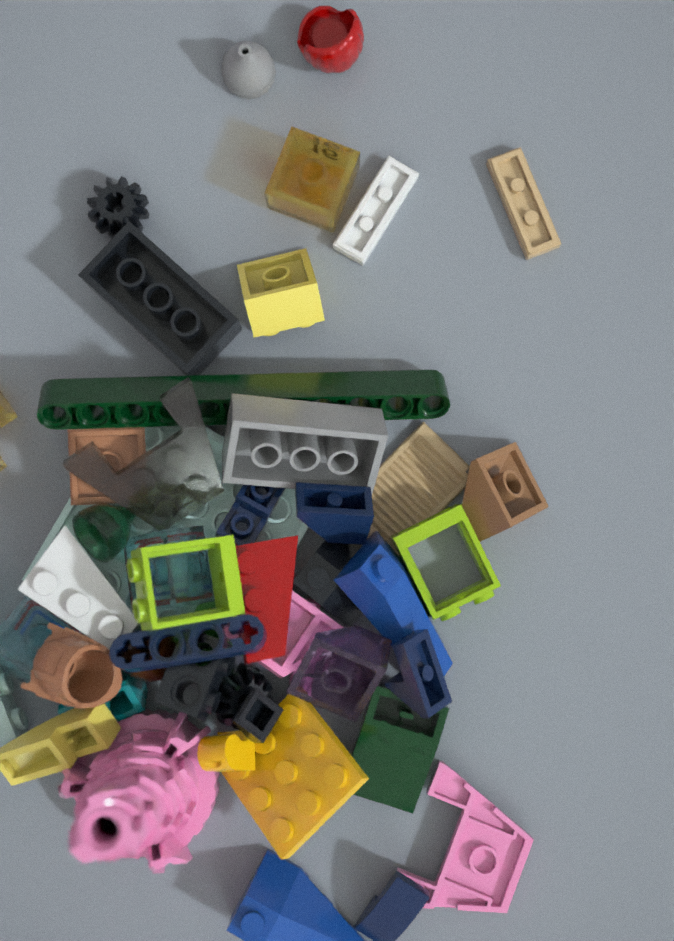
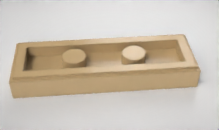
[486,147,561,260]

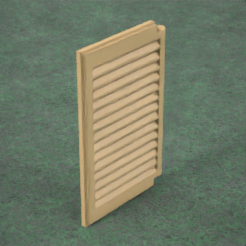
[367,421,470,556]

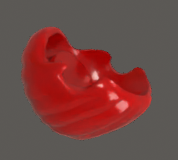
[297,5,364,73]

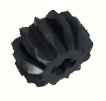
[87,176,150,239]
[214,662,273,730]

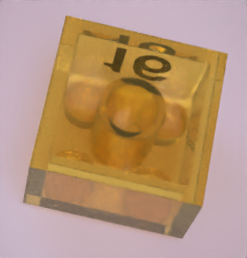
[265,126,360,233]

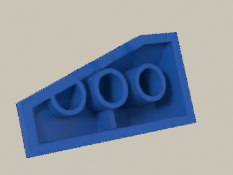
[334,531,453,676]
[226,848,366,941]

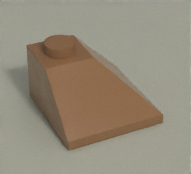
[462,442,549,542]

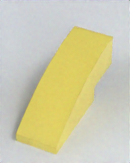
[0,703,121,786]

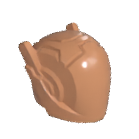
[20,623,122,709]

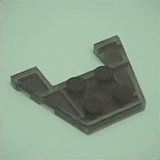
[63,377,224,532]

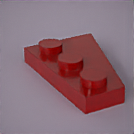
[235,535,298,665]

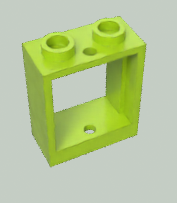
[390,504,501,621]
[127,535,245,631]

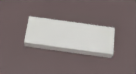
[333,156,419,266]

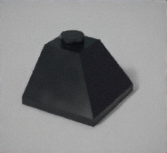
[293,540,362,628]

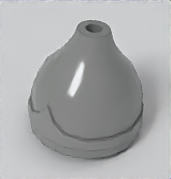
[221,41,276,99]

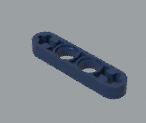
[109,615,267,673]

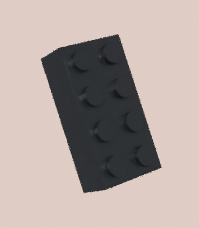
[78,221,242,376]

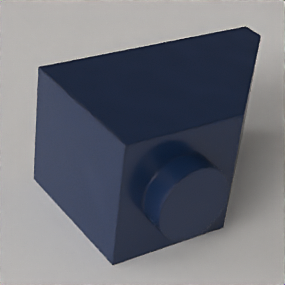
[295,482,374,545]

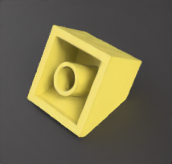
[237,248,325,338]

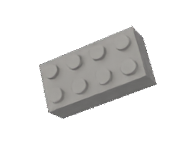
[222,393,388,494]

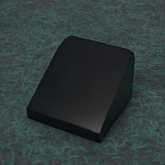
[232,687,283,743]

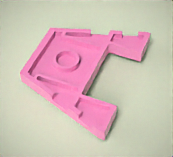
[397,760,534,913]

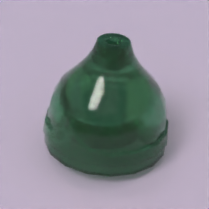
[72,504,137,563]

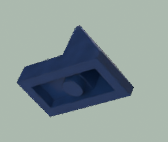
[384,629,452,718]

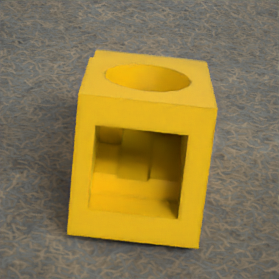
[197,730,255,772]

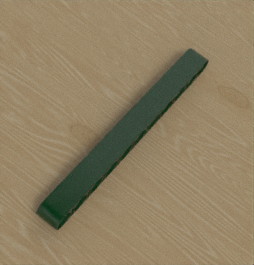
[37,370,450,430]

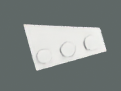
[18,525,140,650]

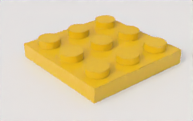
[221,689,369,860]

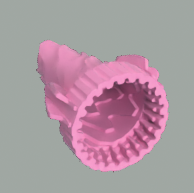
[58,709,220,874]

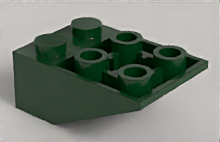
[351,681,449,814]

